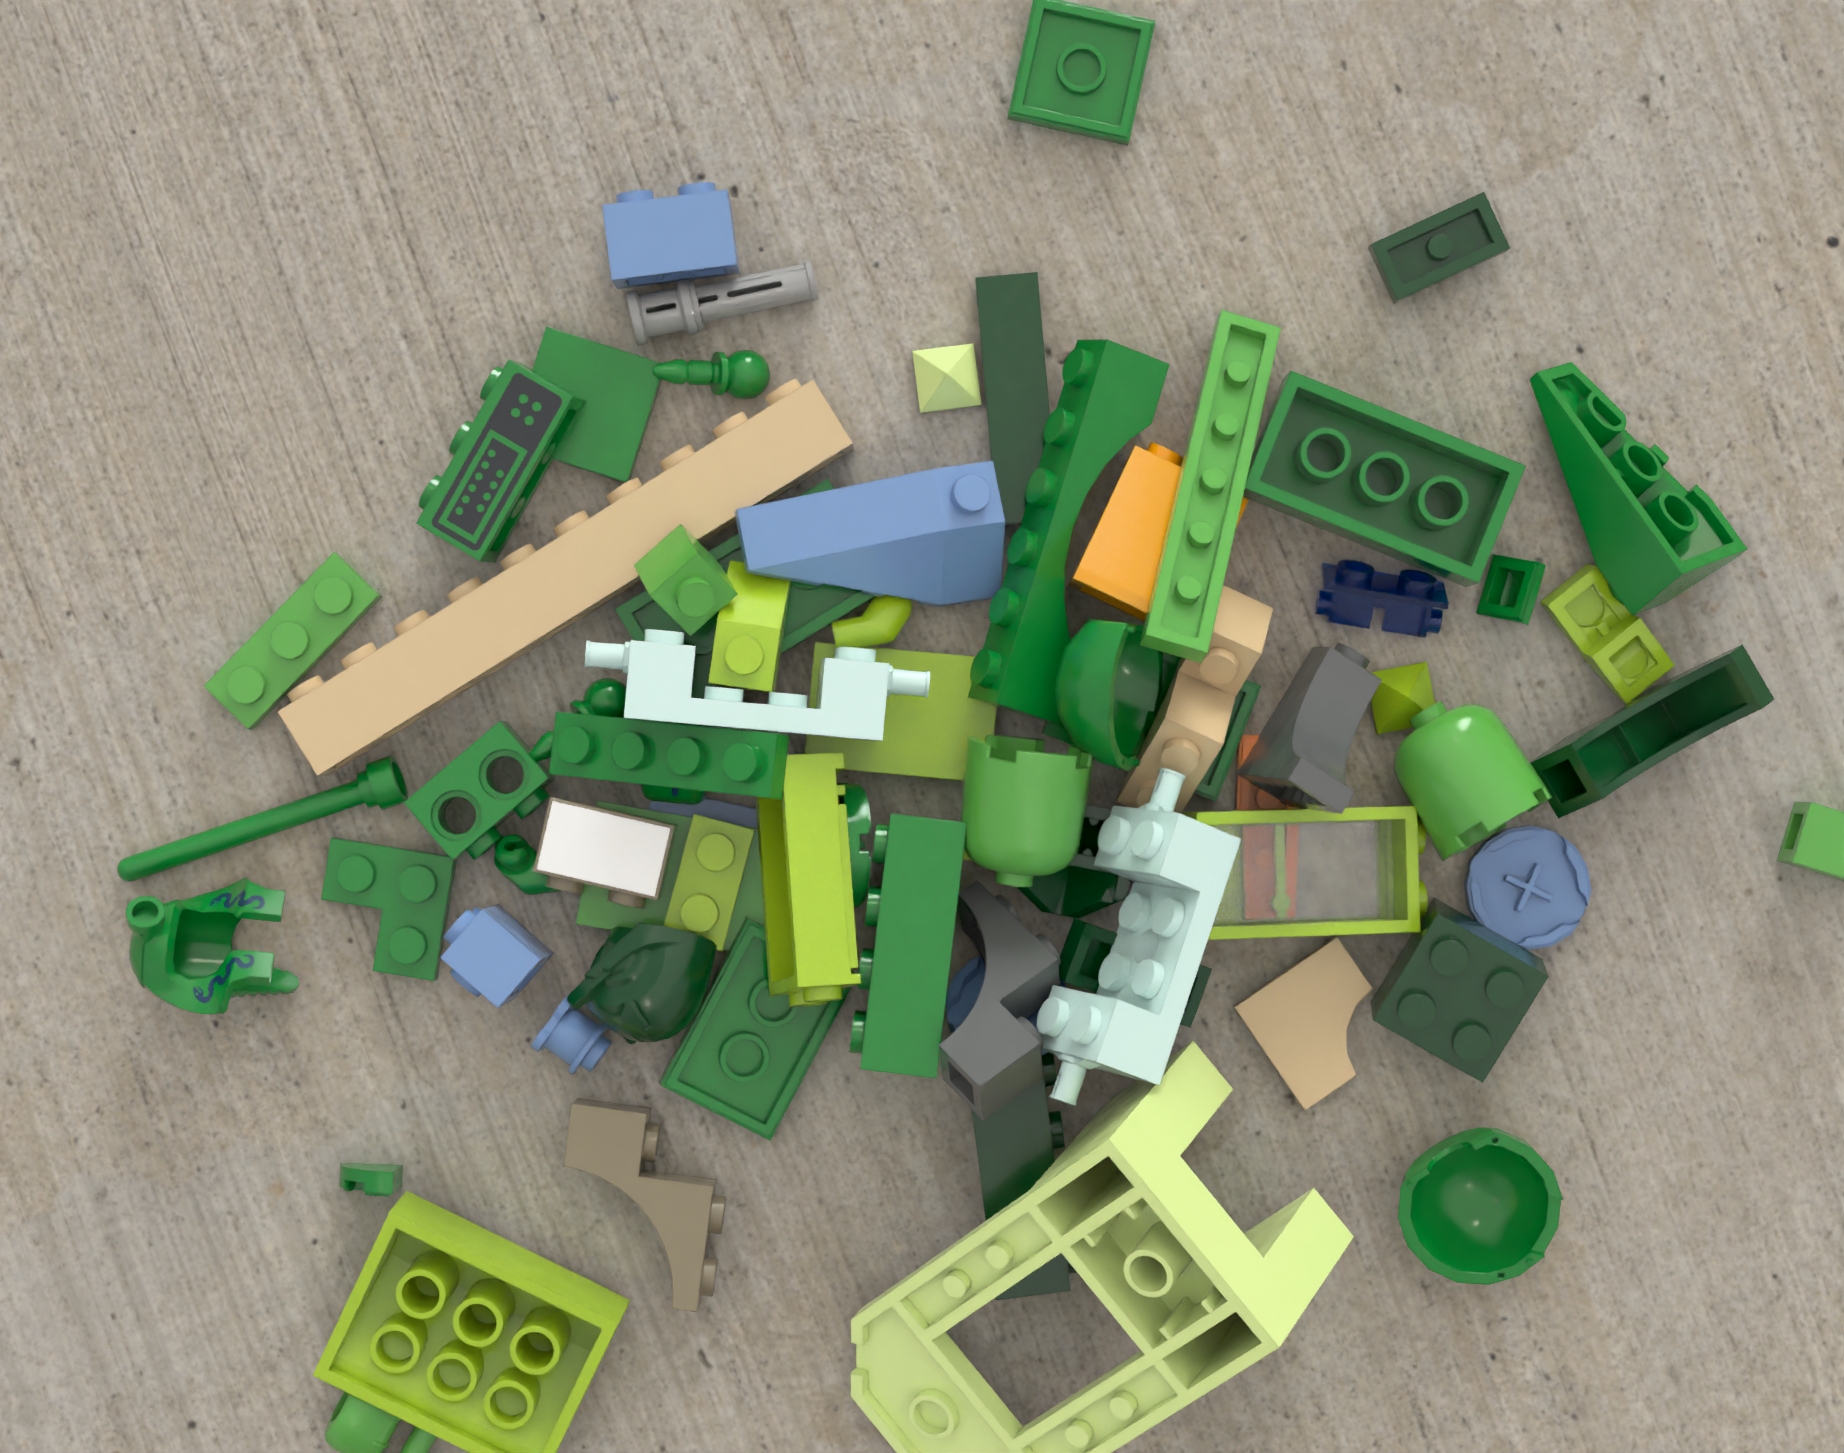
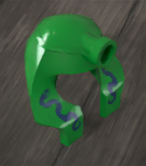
[126,877,300,1014]

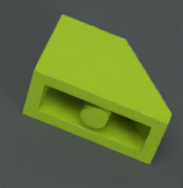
[708,561,791,693]

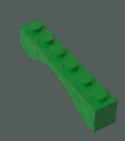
[968,339,1170,724]

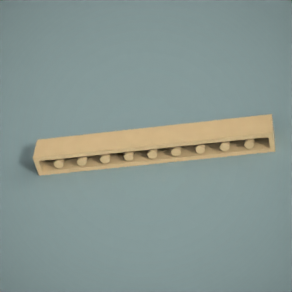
[278,379,854,776]

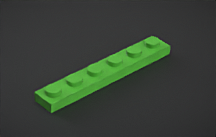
[1140,310,1281,663]

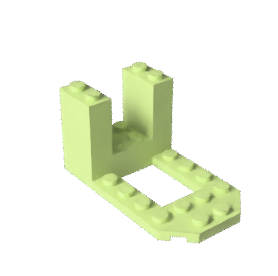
[851,1041,1354,1453]

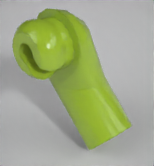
[831,595,912,648]

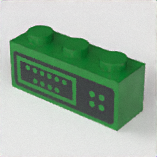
[416,359,586,563]

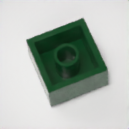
[1370,898,1549,1083]

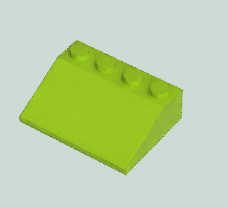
[312,1191,631,1453]

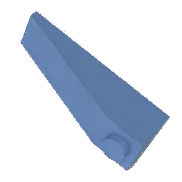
[735,461,1005,607]

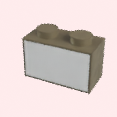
[533,797,677,909]

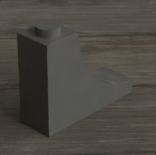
[1236,643,1382,814]

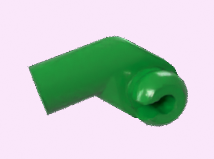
[494,834,561,895]

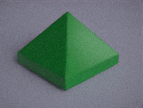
[1476,554,1546,625]

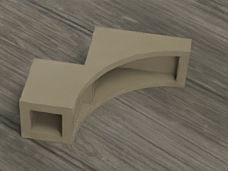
[563,1098,726,1312]

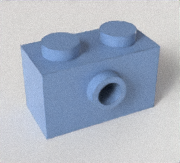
[602,182,740,289]
[440,904,554,1008]

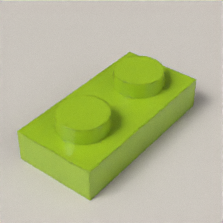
[664,814,755,951]

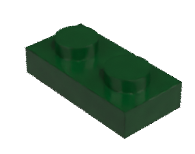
[1368,192,1510,304]

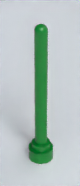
[117,755,408,882]

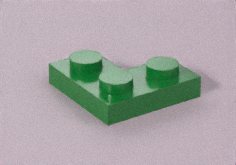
[321,837,457,981]

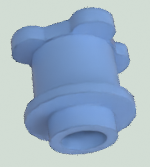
[530,996,612,1075]

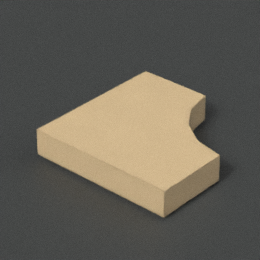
[1233,936,1373,1111]

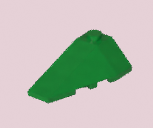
[1529,362,1747,616]

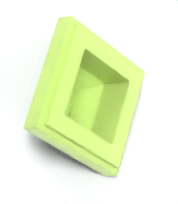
[912,343,982,414]

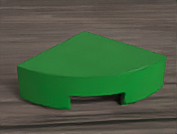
[339,1163,403,1197]

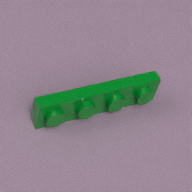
[549,712,789,799]

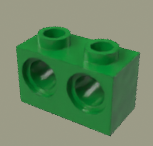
[403,721,555,861]

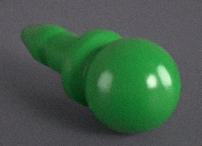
[652,350,770,400]
[530,678,626,762]

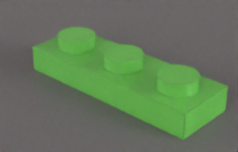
[204,552,382,730]

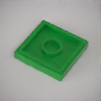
[1007,0,1156,146]
[532,326,662,483]

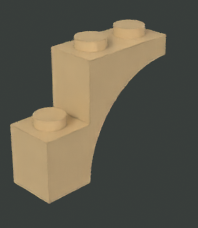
[1116,585,1273,814]

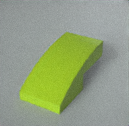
[1540,563,1675,704]

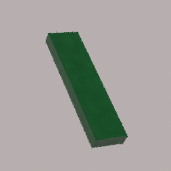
[975,272,1050,526]

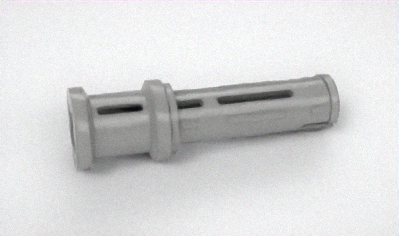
[626,261,818,346]

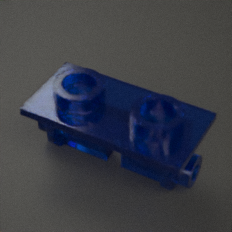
[1315,559,1449,638]

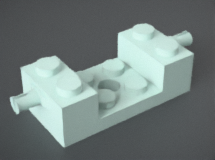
[585,629,930,741]
[1037,768,1241,1106]

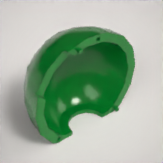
[1054,620,1163,771]
[1398,1127,1563,1285]

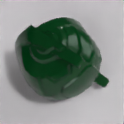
[567,922,717,1044]

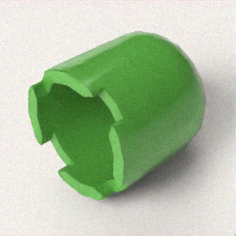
[1394,701,1552,862]
[960,735,1094,887]

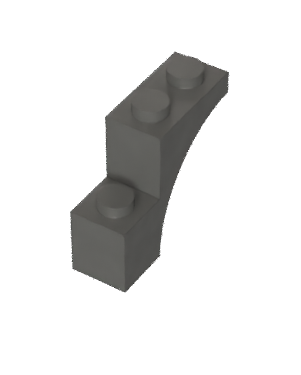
[939,880,1061,1121]

